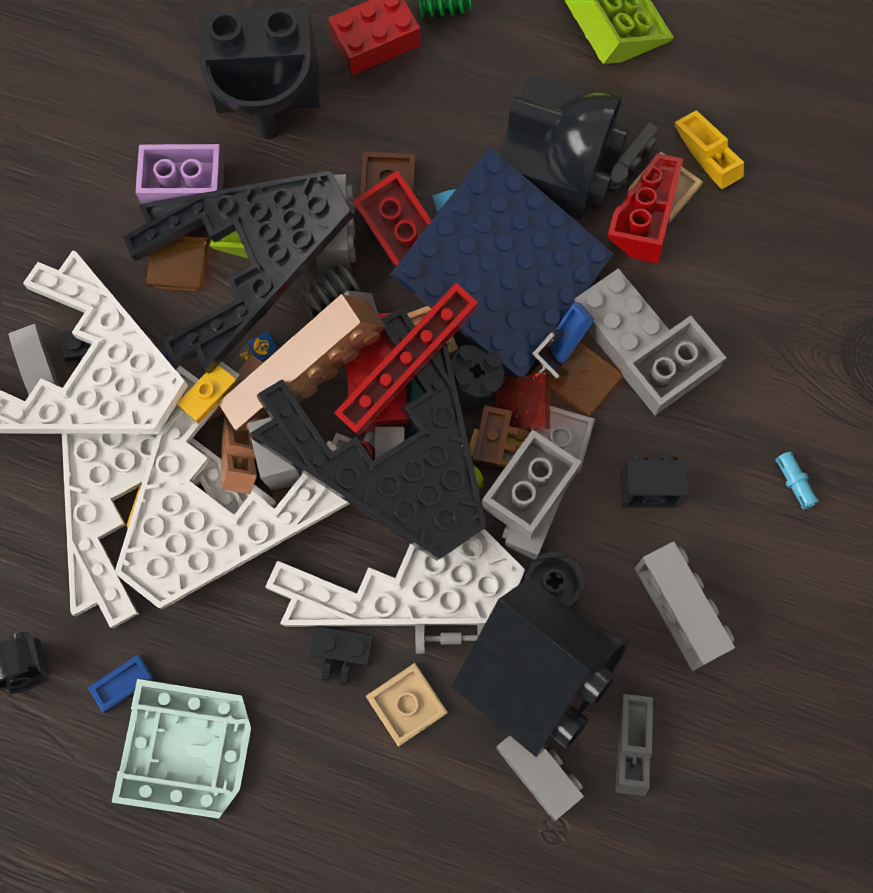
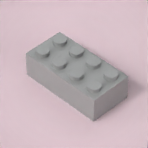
[634,541,735,672]

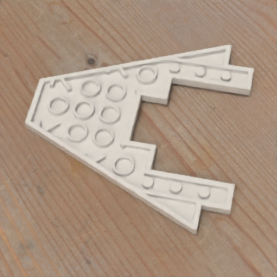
[0,251,188,434]
[115,362,350,610]
[265,432,525,627]
[62,434,277,628]

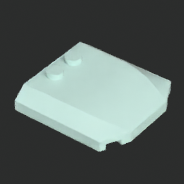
[112,679,251,818]

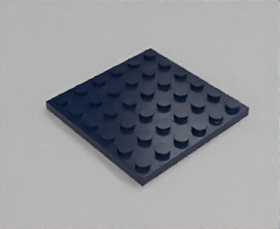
[390,147,614,381]

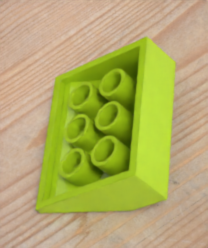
[564,0,674,64]

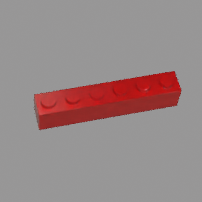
[334,283,478,436]

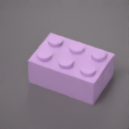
[136,144,225,204]

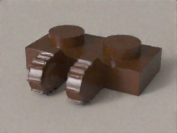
[472,405,530,467]

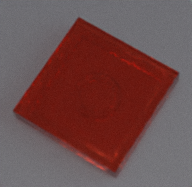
[496,372,550,432]

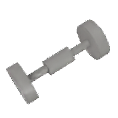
[415,623,485,654]

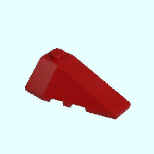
[608,153,683,264]

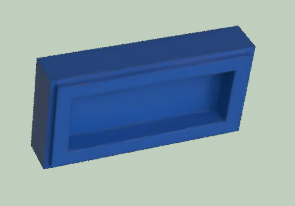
[549,301,595,363]
[87,654,156,713]

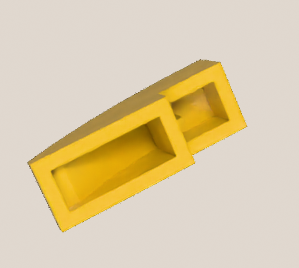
[675,110,744,189]

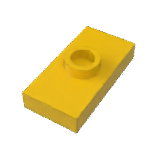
[177,365,238,424]

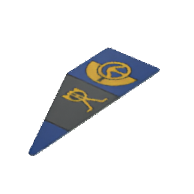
[229,332,278,372]

